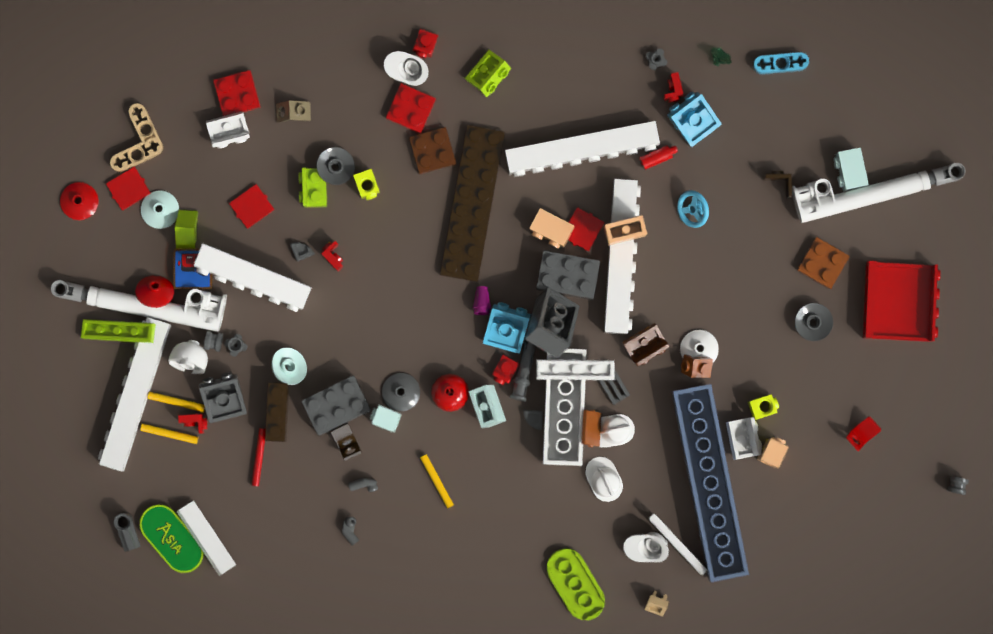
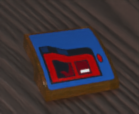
[173,248,213,289]

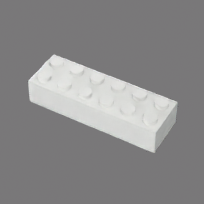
[194,244,311,312]
[543,349,586,466]

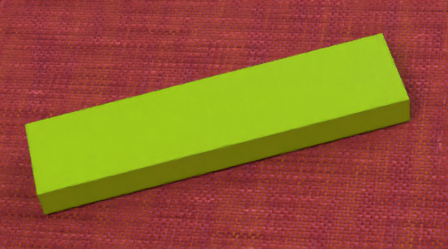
[81,319,156,343]

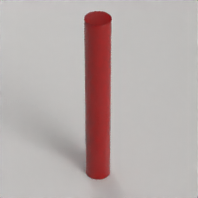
[251,428,266,486]

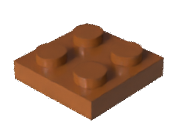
[797,237,850,289]

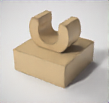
[645,591,669,616]

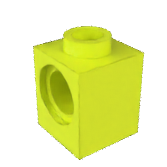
[353,169,380,200]
[748,394,779,420]

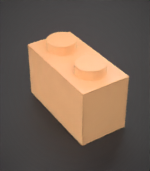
[529,208,574,249]
[604,216,647,246]
[757,437,788,468]

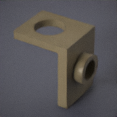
[276,100,311,123]

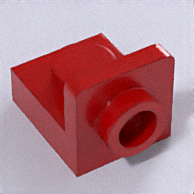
[413,29,438,59]
[663,72,683,103]
[321,241,343,272]
[492,355,520,385]
[178,414,208,434]

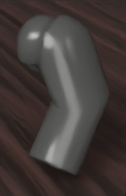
[348,478,378,492]
[342,516,359,546]

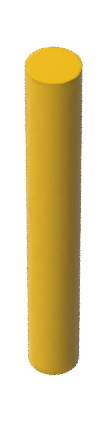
[148,391,205,412]
[140,423,199,444]
[420,454,454,509]

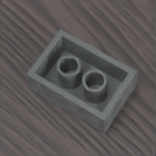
[536,251,600,300]
[525,287,580,358]
[302,376,371,436]

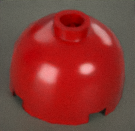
[431,373,469,412]

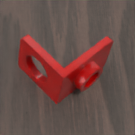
[846,416,882,451]

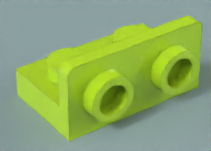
[465,50,511,97]
[299,167,327,208]

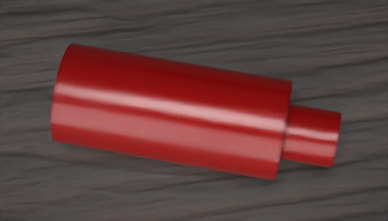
[639,145,678,170]

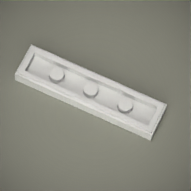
[537,360,614,380]
[177,501,236,576]
[648,513,707,575]

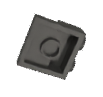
[199,372,247,423]

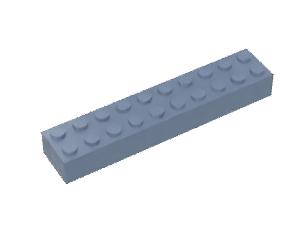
[671,384,749,582]

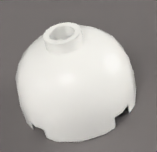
[168,340,208,374]

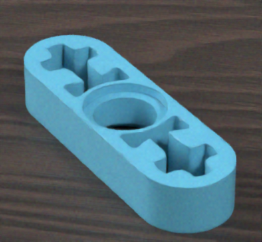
[753,52,809,74]

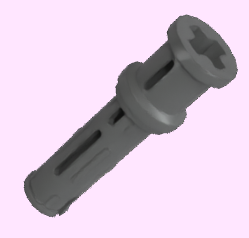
[509,342,536,402]

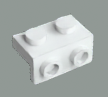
[206,111,250,148]
[726,417,762,460]

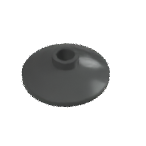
[317,147,355,185]
[795,303,833,341]
[382,373,420,411]

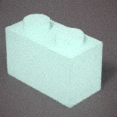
[834,148,869,192]
[469,385,506,428]
[370,406,402,433]

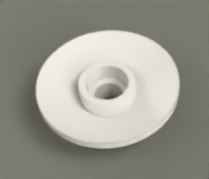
[680,330,718,362]

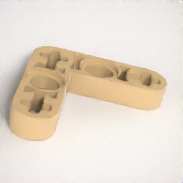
[110,103,163,172]

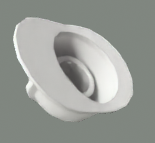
[384,51,429,86]
[600,414,635,447]
[585,457,623,502]
[624,532,669,562]

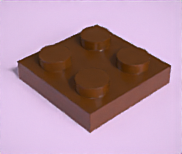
[409,127,456,175]

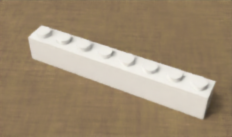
[505,121,660,177]
[604,179,641,334]
[98,317,171,471]

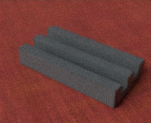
[599,369,630,405]

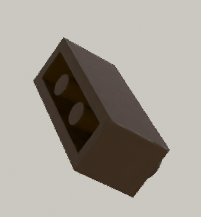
[265,383,289,442]

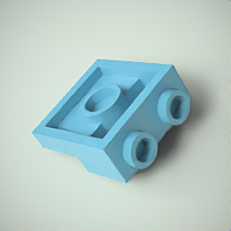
[667,92,722,147]
[483,302,531,354]

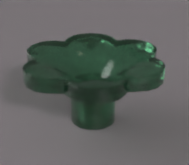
[711,48,732,66]

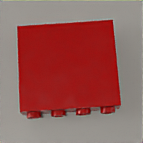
[863,261,941,342]

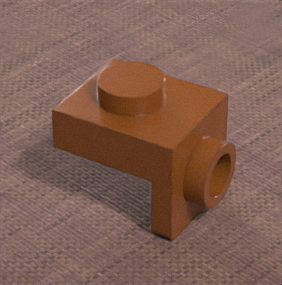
[681,354,713,378]

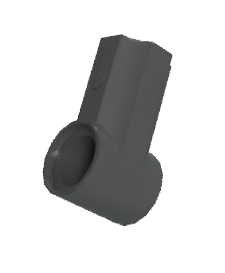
[114,512,141,552]

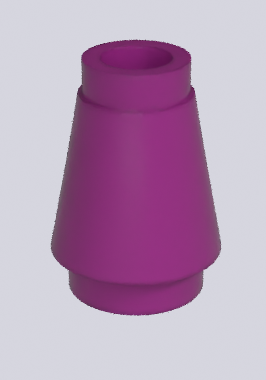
[472,286,491,315]

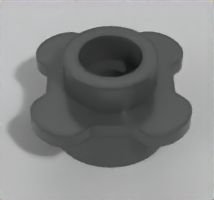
[646,48,667,70]
[225,334,247,357]

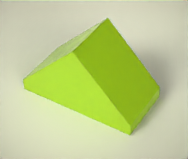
[175,210,198,249]

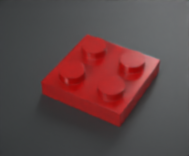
[214,70,261,116]
[386,83,436,134]

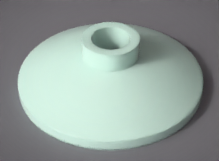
[141,191,179,229]
[271,348,307,385]

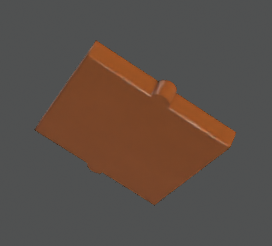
[581,410,602,447]

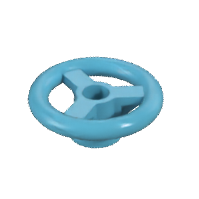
[677,190,709,228]

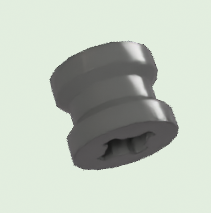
[204,331,223,352]
[947,476,969,495]

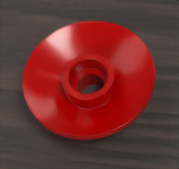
[60,182,99,220]
[135,276,174,308]

